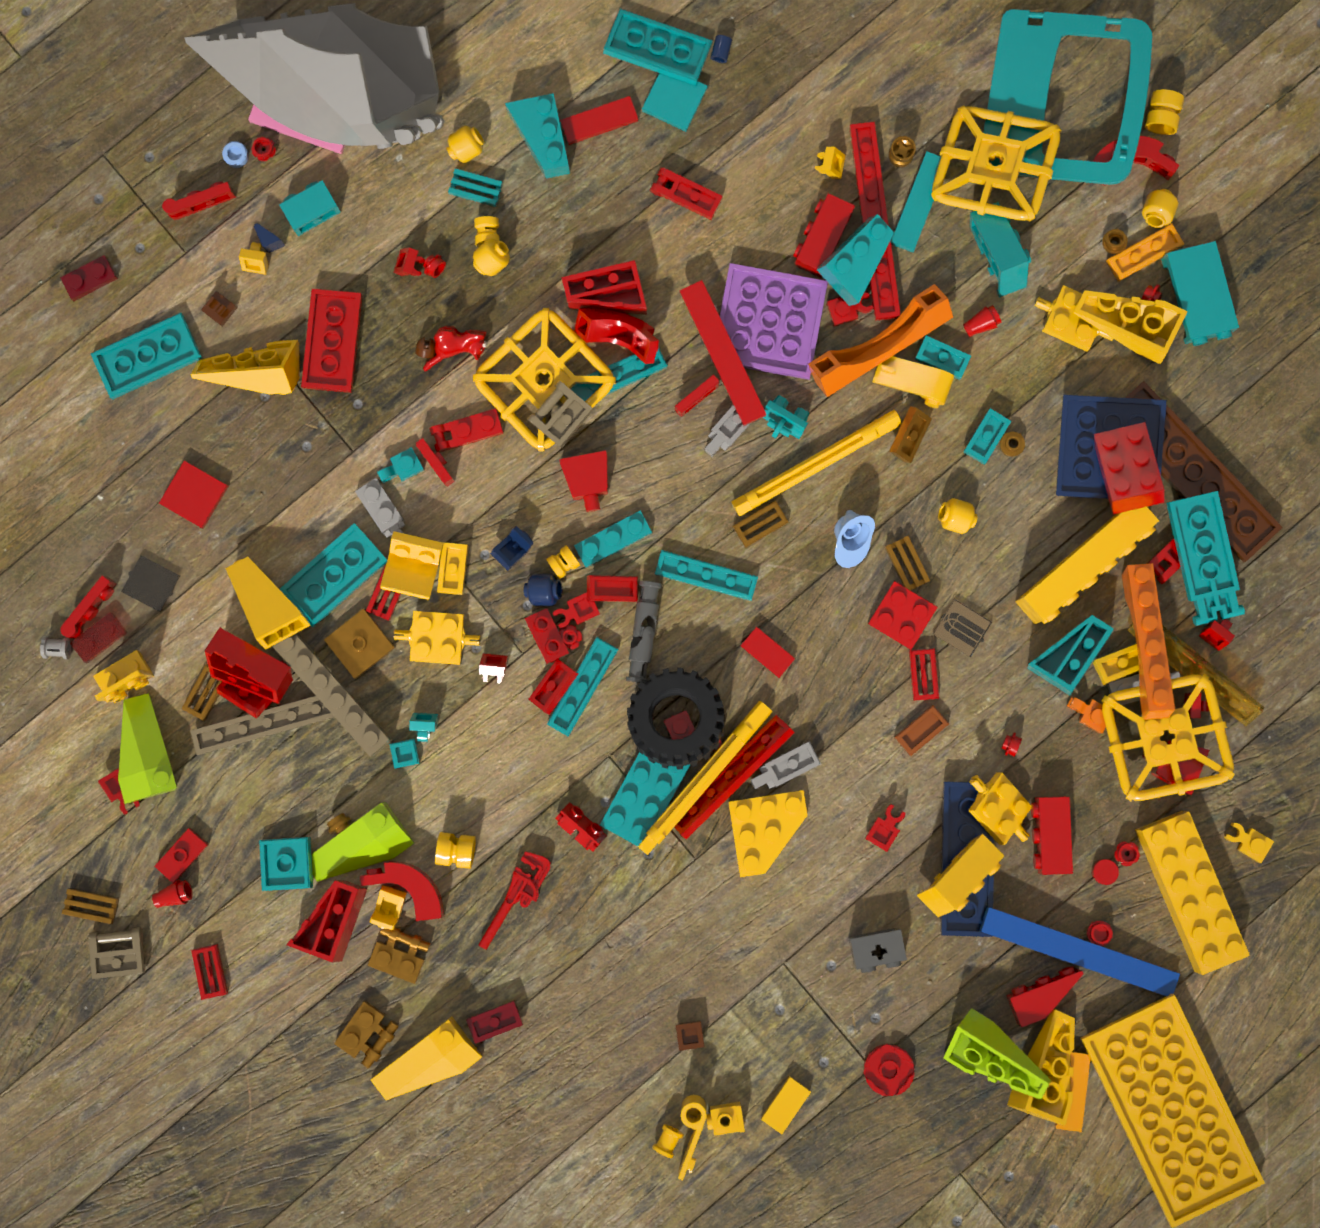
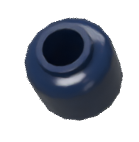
[523,573,563,606]

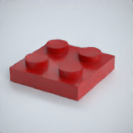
[868,580,938,650]

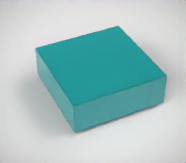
[389,739,420,769]

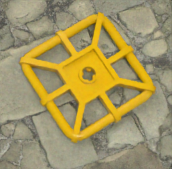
[931,105,1061,222]
[473,308,616,451]
[1101,674,1235,801]

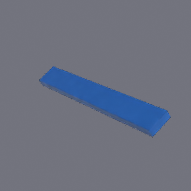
[979,907,1180,996]

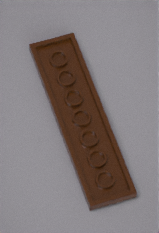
[1125,381,1283,563]

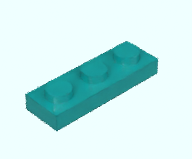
[574,510,652,568]

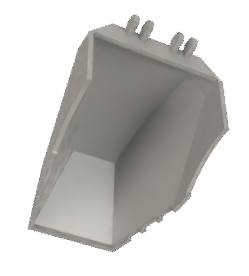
[185,3,445,149]

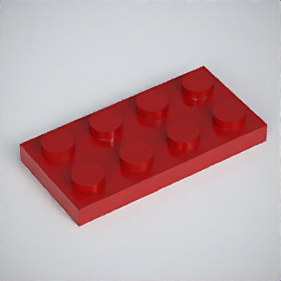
[301,289,363,393]

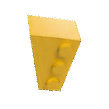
[917,834,1004,917]

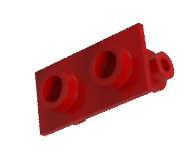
[524,608,569,664]
[555,802,608,852]

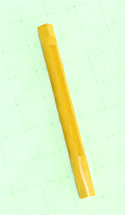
[731,410,902,517]
[637,701,773,855]

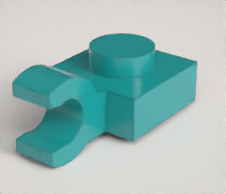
[377,447,424,483]

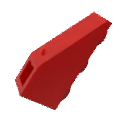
[1006,966,1083,1028]

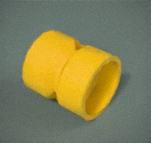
[1145,89,1184,135]
[435,832,476,869]

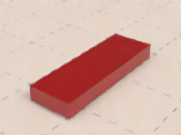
[560,96,638,145]

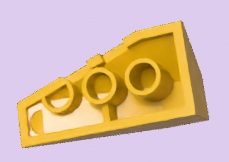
[1073,290,1188,364]
[190,340,299,395]
[1007,1009,1075,1126]
[371,1016,483,1100]

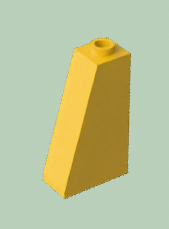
[225,556,311,650]

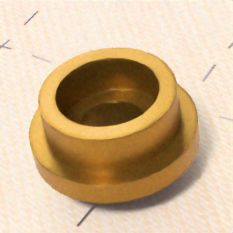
[1102,229,1128,254]
[1000,431,1025,457]
[327,813,351,835]

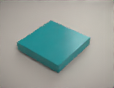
[642,73,708,132]
[259,837,313,891]

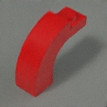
[1092,136,1180,186]
[574,308,659,364]
[360,861,444,921]

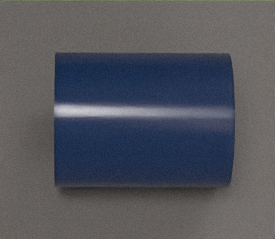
[711,35,732,63]

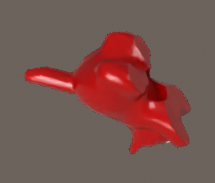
[423,326,487,371]

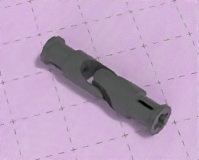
[626,581,662,684]

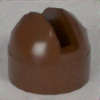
[415,337,435,358]

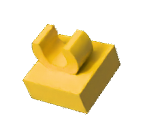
[815,147,846,179]
[239,242,269,275]

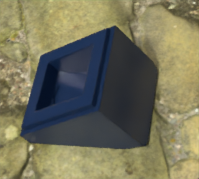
[254,223,285,253]

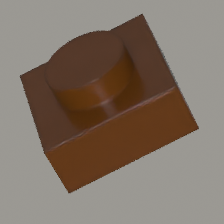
[676,1020,704,1051]

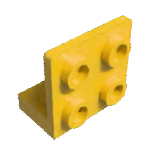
[380,531,443,600]
[93,650,154,703]

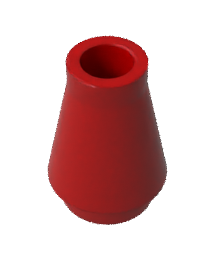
[962,305,1002,337]
[152,880,193,908]

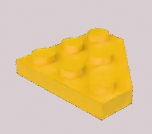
[728,790,807,877]

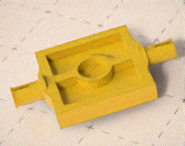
[1034,285,1113,352]
[394,611,480,665]
[968,772,1031,845]

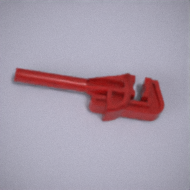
[478,851,551,950]

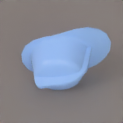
[834,510,875,568]

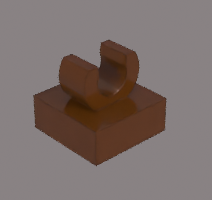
[201,291,237,327]

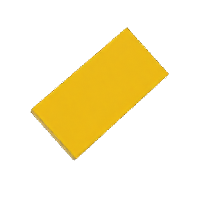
[761,1076,811,1134]

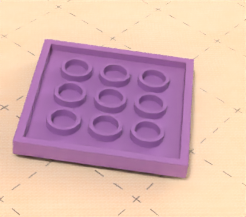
[711,263,828,380]

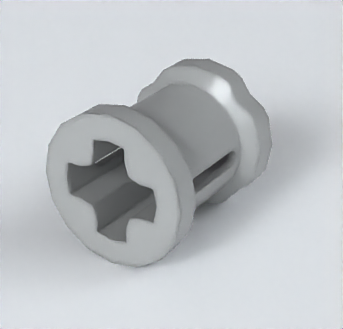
[40,636,72,660]

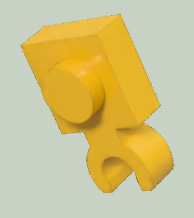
[1224,823,1274,863]

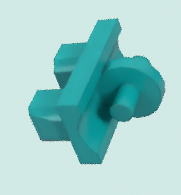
[763,395,809,439]

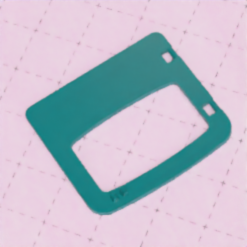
[983,9,1152,185]

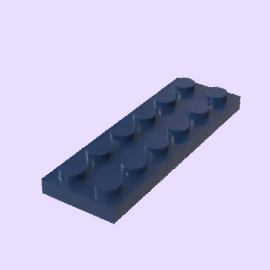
[940,782,994,937]

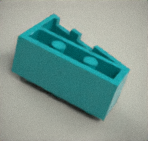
[505,93,570,179]
[970,202,1031,298]
[816,214,894,306]
[1027,615,1114,696]

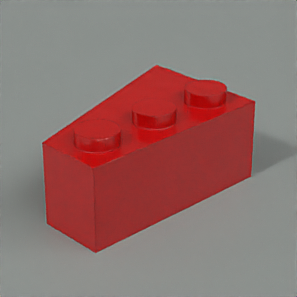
[562,260,647,315]
[205,627,293,704]
[286,880,367,963]

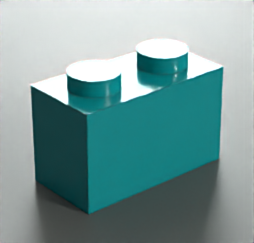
[279,180,341,236]

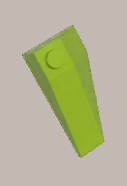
[118,693,177,804]
[311,802,415,882]
[944,1008,1051,1100]

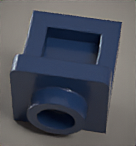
[490,526,533,571]

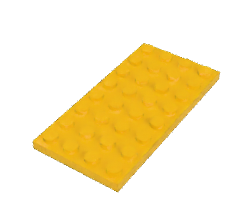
[1081,994,1265,1228]

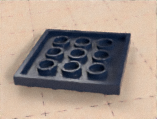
[1056,395,1167,499]

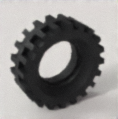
[627,667,726,770]

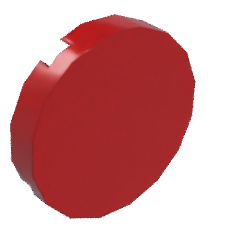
[863,1044,915,1096]

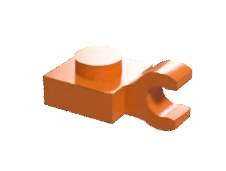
[1066,697,1114,734]

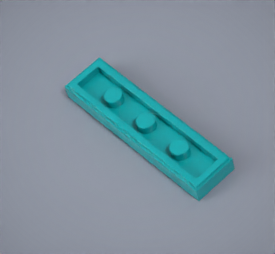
[891,151,941,253]
[571,347,667,401]
[655,550,758,601]
[547,637,619,737]

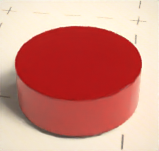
[1092,859,1119,885]

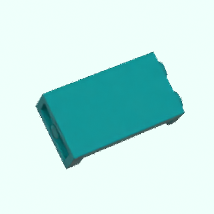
[1161,241,1239,346]

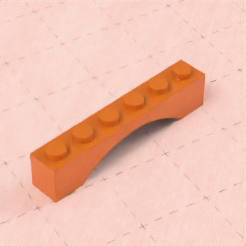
[808,284,953,397]
[1122,563,1175,720]

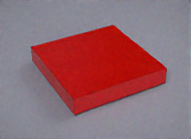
[159,461,229,529]

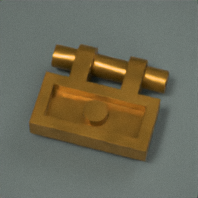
[367,927,431,984]
[334,1000,399,1069]

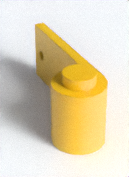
[872,356,954,408]
[678,1095,707,1180]

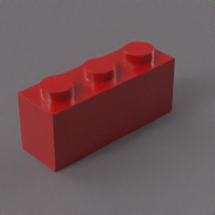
[793,193,855,278]
[1031,796,1073,875]

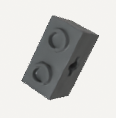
[849,928,907,973]

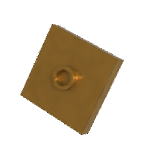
[324,608,395,679]

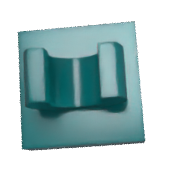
[409,713,438,742]

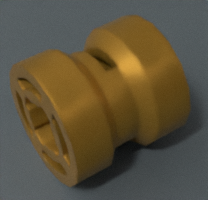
[888,136,916,167]

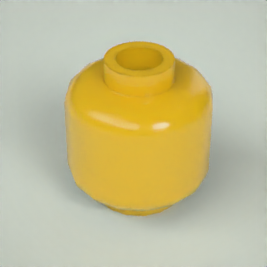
[446,125,485,163]
[1142,189,1179,228]
[473,239,510,276]
[938,498,978,534]

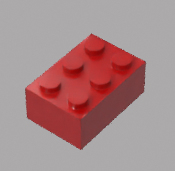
[1094,422,1164,514]

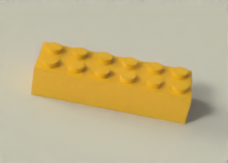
[1015,507,1159,624]
[1135,811,1250,975]

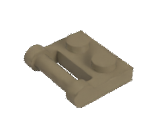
[527,380,594,448]
[88,927,145,979]

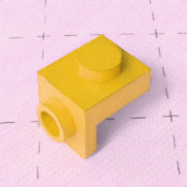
[369,885,407,930]

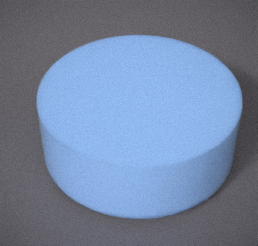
[222,141,249,168]

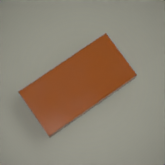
[894,705,949,756]

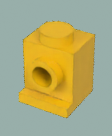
[706,1102,745,1136]

